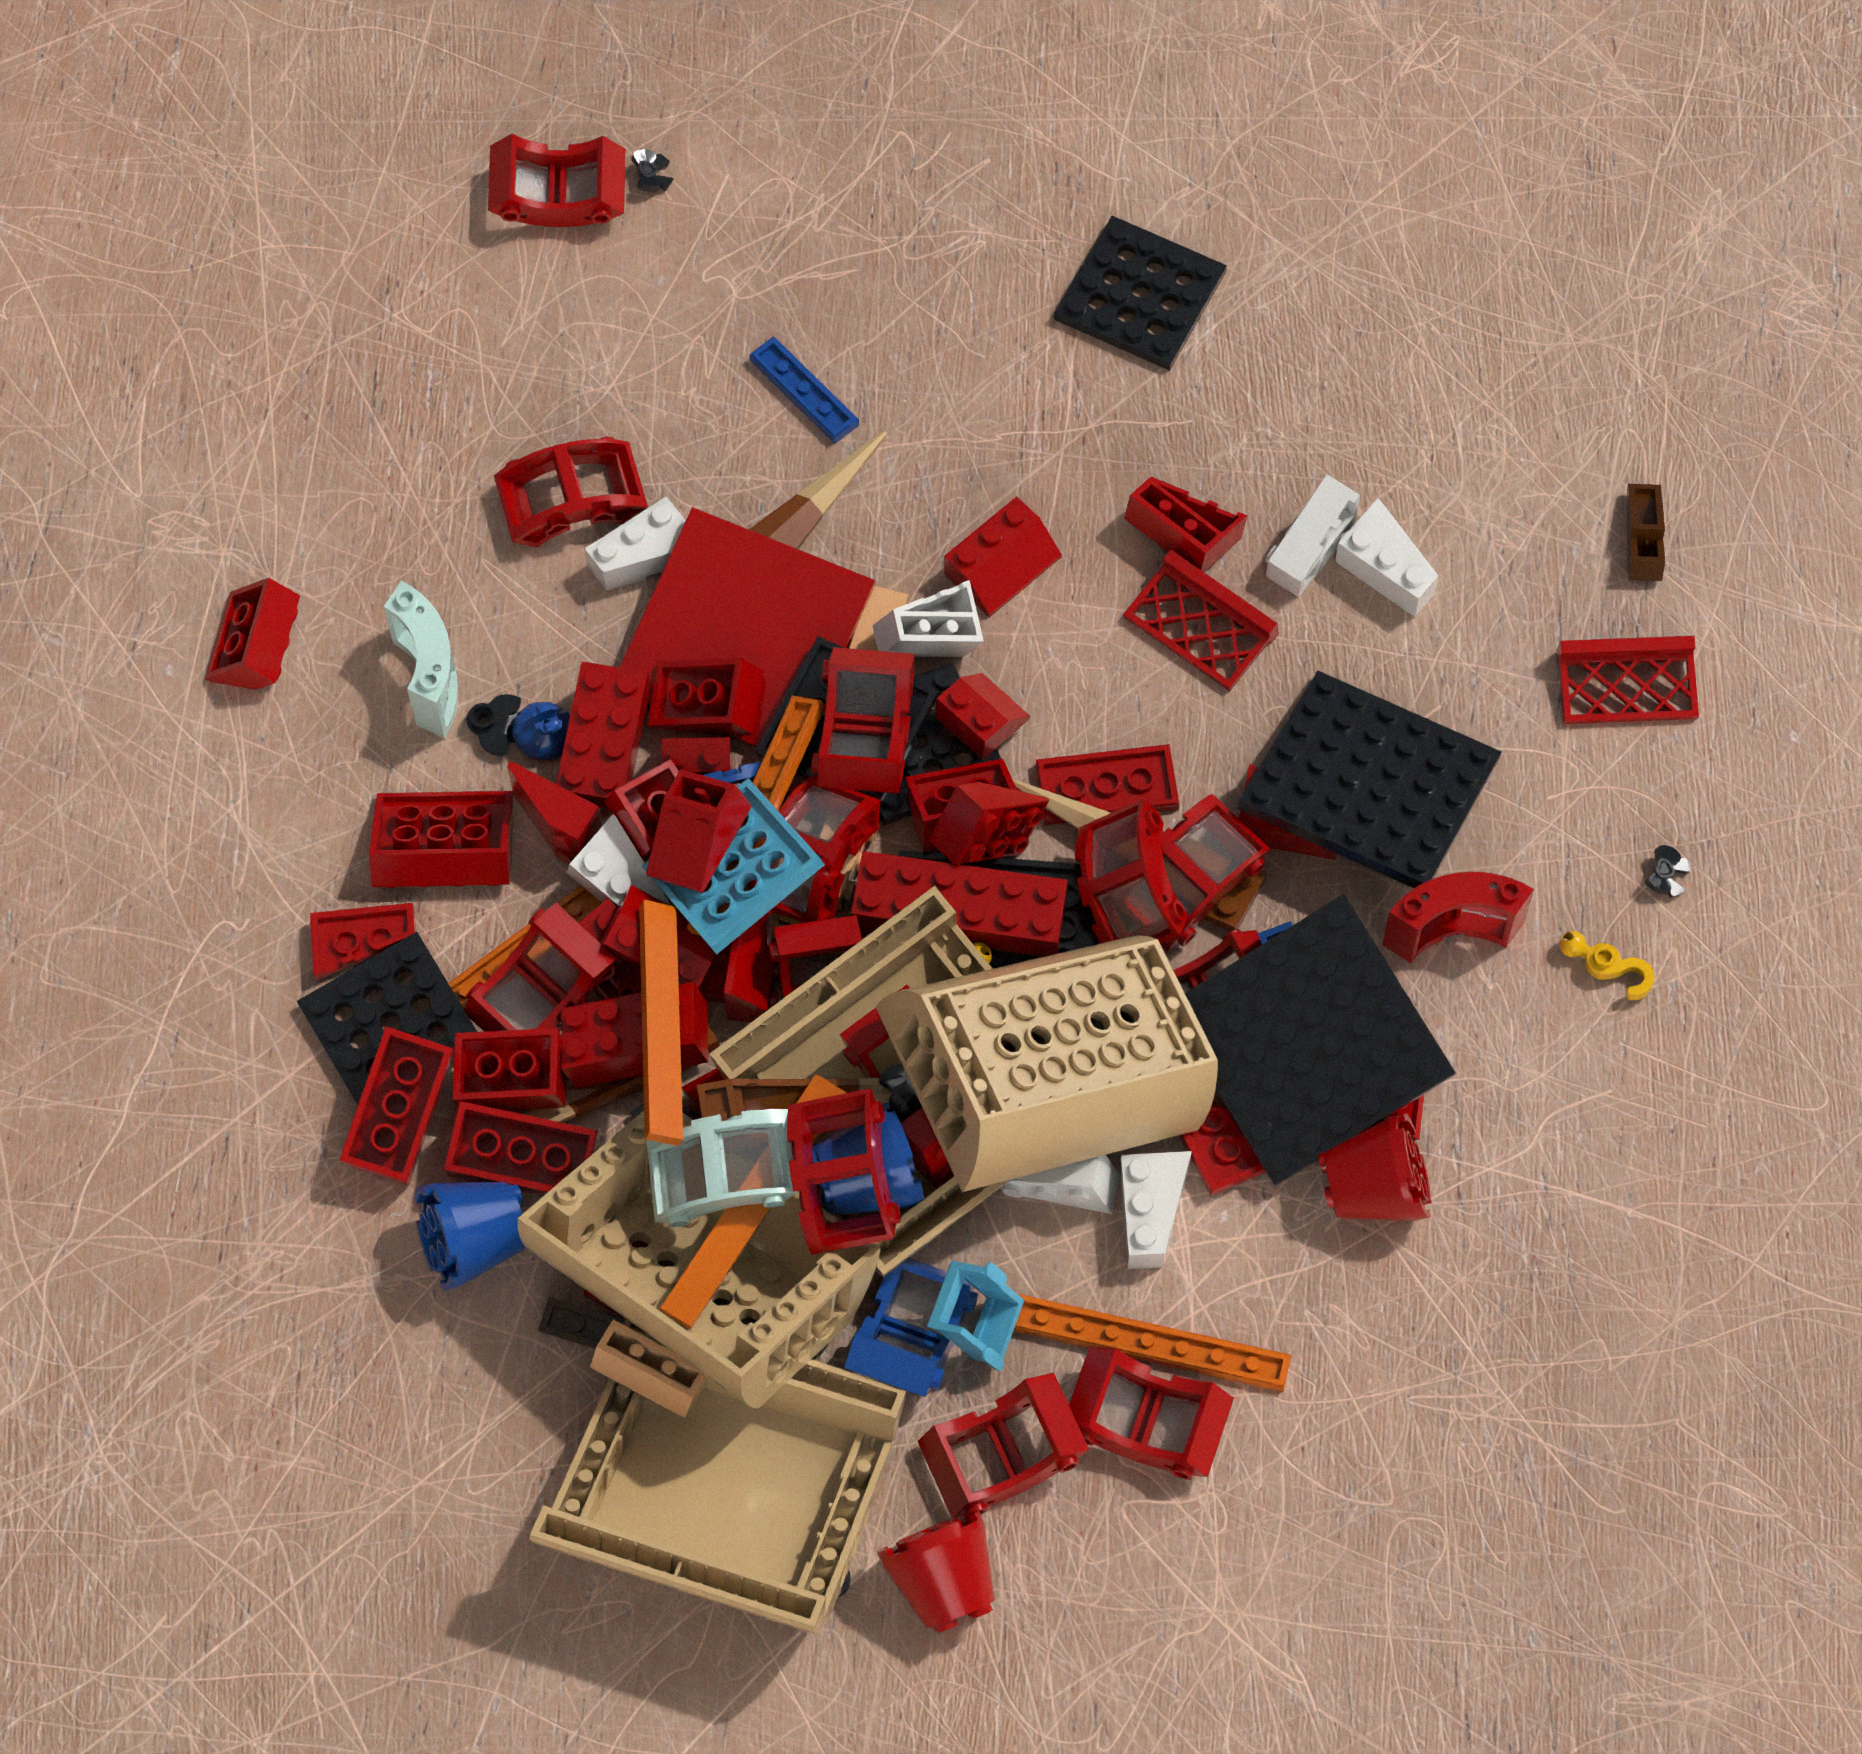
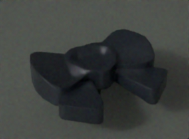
[631,149,674,192]
[1645,845,1691,898]

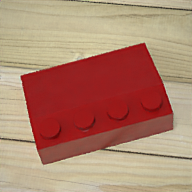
[369,791,513,888]

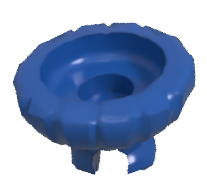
[512,702,570,761]

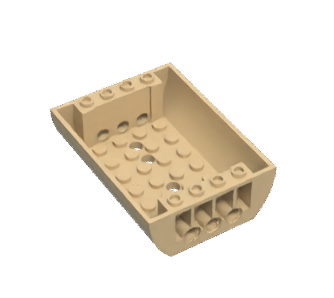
[875,935,1218,1192]
[518,1111,881,1409]

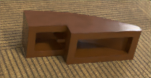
[1627,483,1665,581]

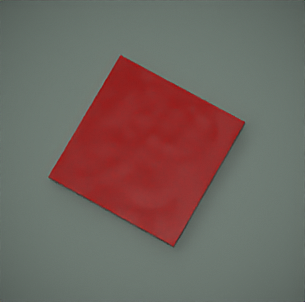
[620,507,876,748]

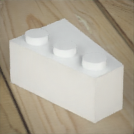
[1265,474,1360,598]
[585,497,686,591]
[1335,498,1438,617]
[872,580,984,657]
[567,814,671,908]
[1120,1151,1192,1270]
[1000,1155,1120,1214]

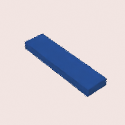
[749,336,859,444]

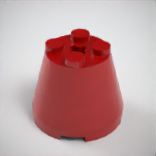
[1319,1113,1432,1221]
[877,1510,995,1633]

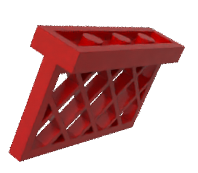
[1123,550,1279,691]
[1556,635,1699,724]

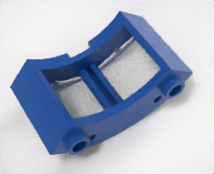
[844,1258,979,1397]

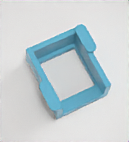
[927,1261,1025,1371]

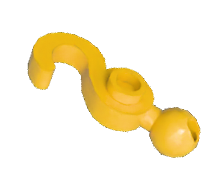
[1559,930,1655,1000]

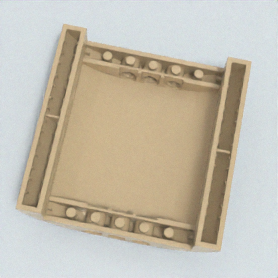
[710,886,1045,1277]
[529,1319,907,1635]

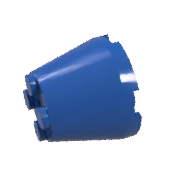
[812,1102,924,1215]
[414,1182,525,1291]

